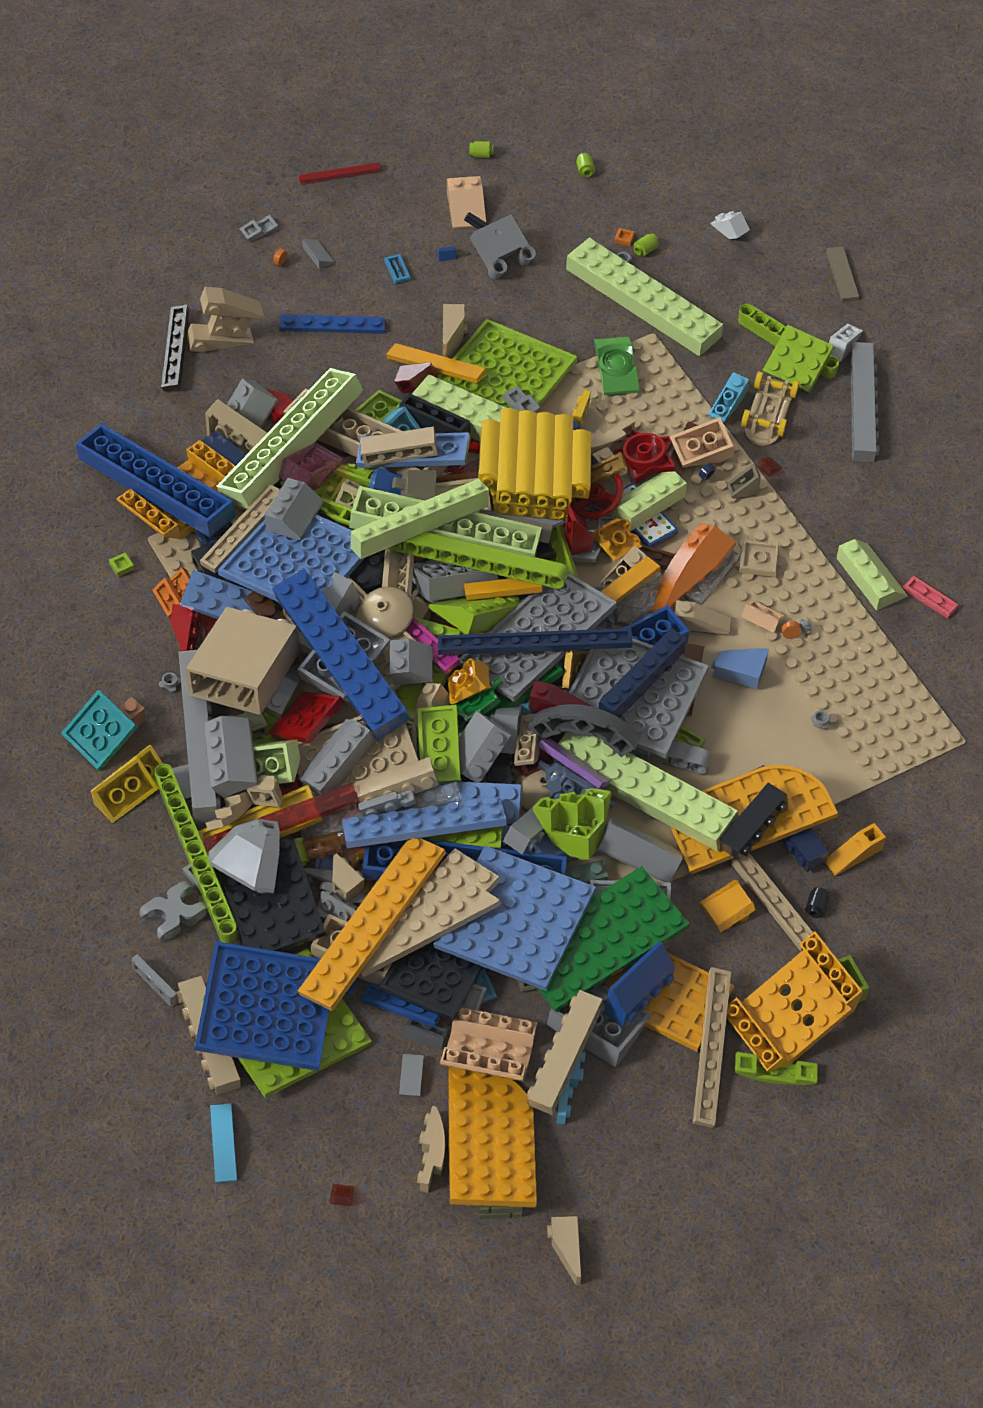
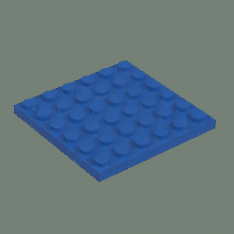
[194,941,329,1071]

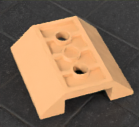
[440,1007,537,1082]

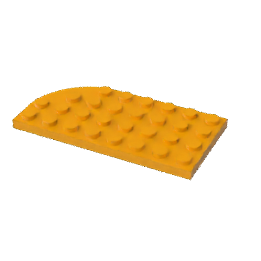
[669,765,838,875]
[603,952,735,1052]
[448,1067,537,1207]

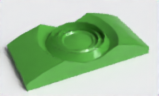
[594,337,639,395]

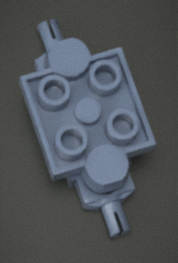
[537,760,616,808]

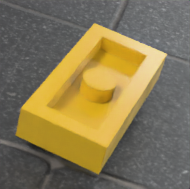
[572,389,591,429]

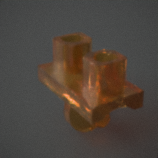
[302,832,343,859]

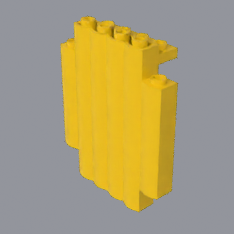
[478,408,591,520]

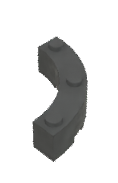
[528,704,641,757]

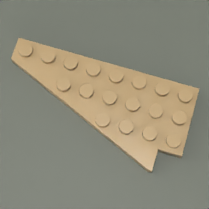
[359,849,501,977]

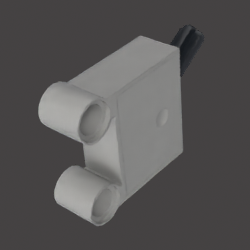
[464,212,536,279]

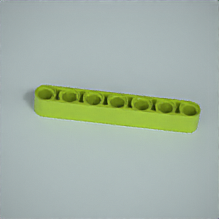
[738,304,839,379]

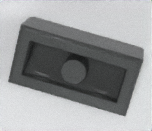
[403,1019,450,1050]

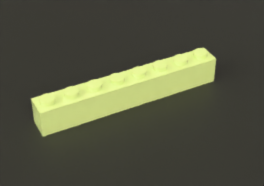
[351,479,489,559]

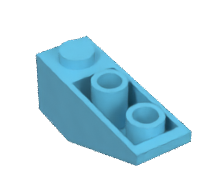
[708,372,749,423]

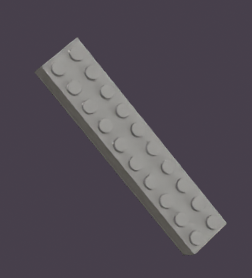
[178,650,221,831]

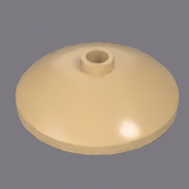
[357,587,414,639]
[515,765,551,812]

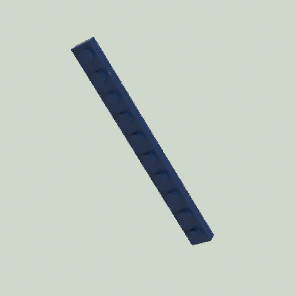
[438,628,633,655]

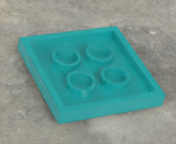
[61,689,138,771]

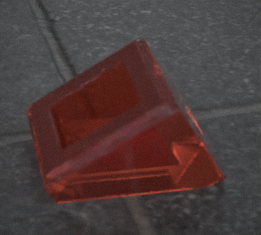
[757,457,782,477]
[330,1184,354,1207]

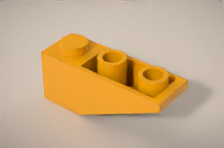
[825,823,886,876]

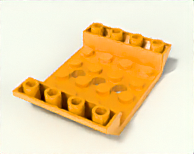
[116,440,235,540]
[727,931,863,1072]

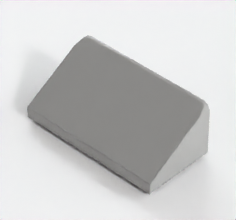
[302,239,334,269]

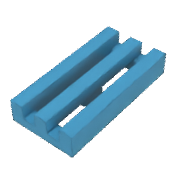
[384,254,411,285]

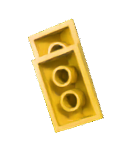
[90,745,165,823]

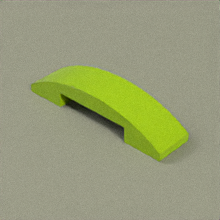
[735,1052,817,1085]

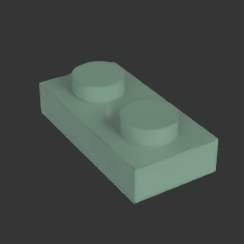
[565,860,608,884]

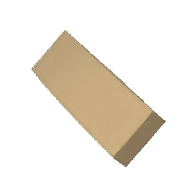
[206,790,253,830]

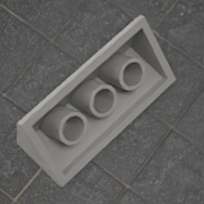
[597,816,683,883]

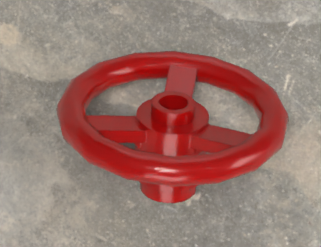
[571,475,624,520]

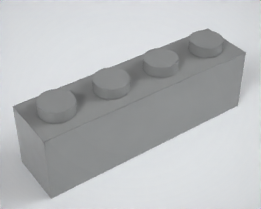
[503,807,548,854]

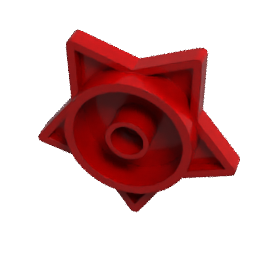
[613,430,675,483]

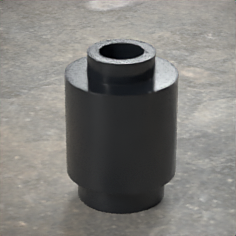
[805,887,829,918]

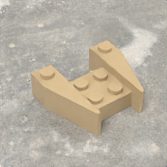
[187,287,264,352]

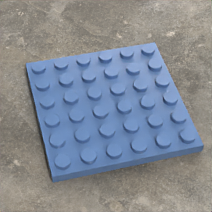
[218,515,366,602]
[433,845,596,991]

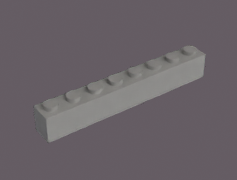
[850,342,879,462]

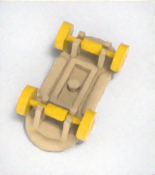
[741,371,800,446]

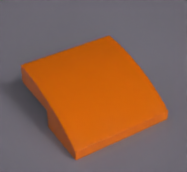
[152,567,191,617]

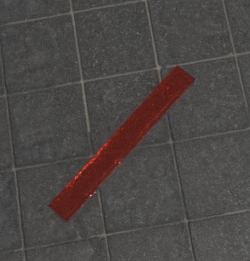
[202,783,359,855]

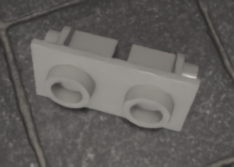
[318,891,358,922]

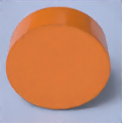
[273,248,288,267]
[782,621,801,639]

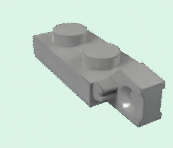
[358,789,416,816]

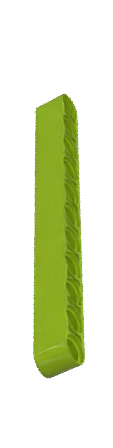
[386,532,570,589]
[155,764,238,944]

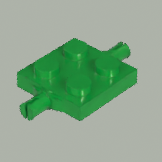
[454,676,503,723]

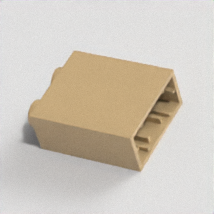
[186,607,299,715]

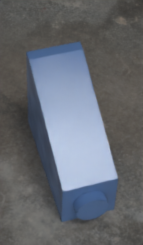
[711,648,769,689]

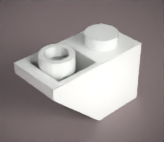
[710,211,750,239]

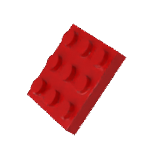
[269,691,344,743]

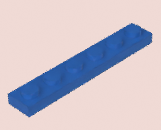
[280,314,385,334]

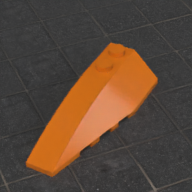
[647,523,736,613]

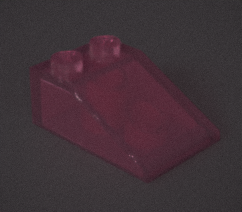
[279,443,344,491]

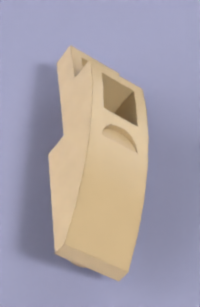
[591,417,635,459]
[514,713,540,766]
[417,1106,445,1193]

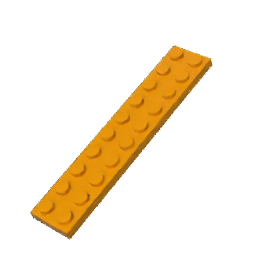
[298,838,446,1011]

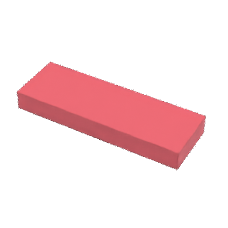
[902,576,959,619]

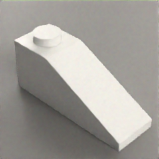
[829,324,863,362]

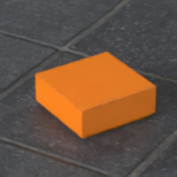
[614,228,635,247]

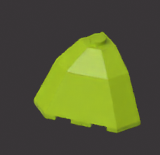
[533,788,611,860]

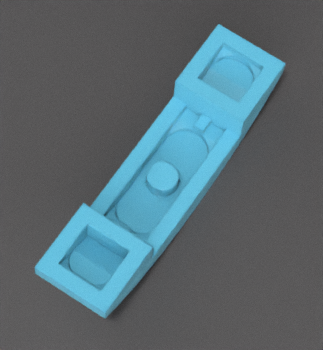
[210,1104,237,1183]

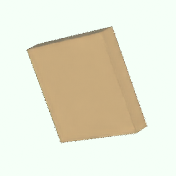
[739,540,780,577]

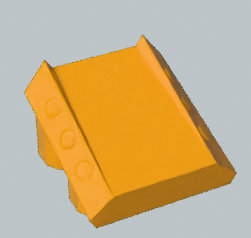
[593,518,643,561]
[448,659,492,705]
[699,880,755,933]

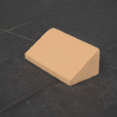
[742,600,785,632]

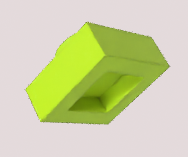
[109,553,134,577]

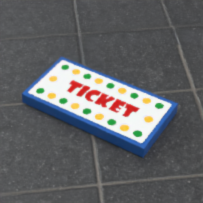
[609,482,678,547]

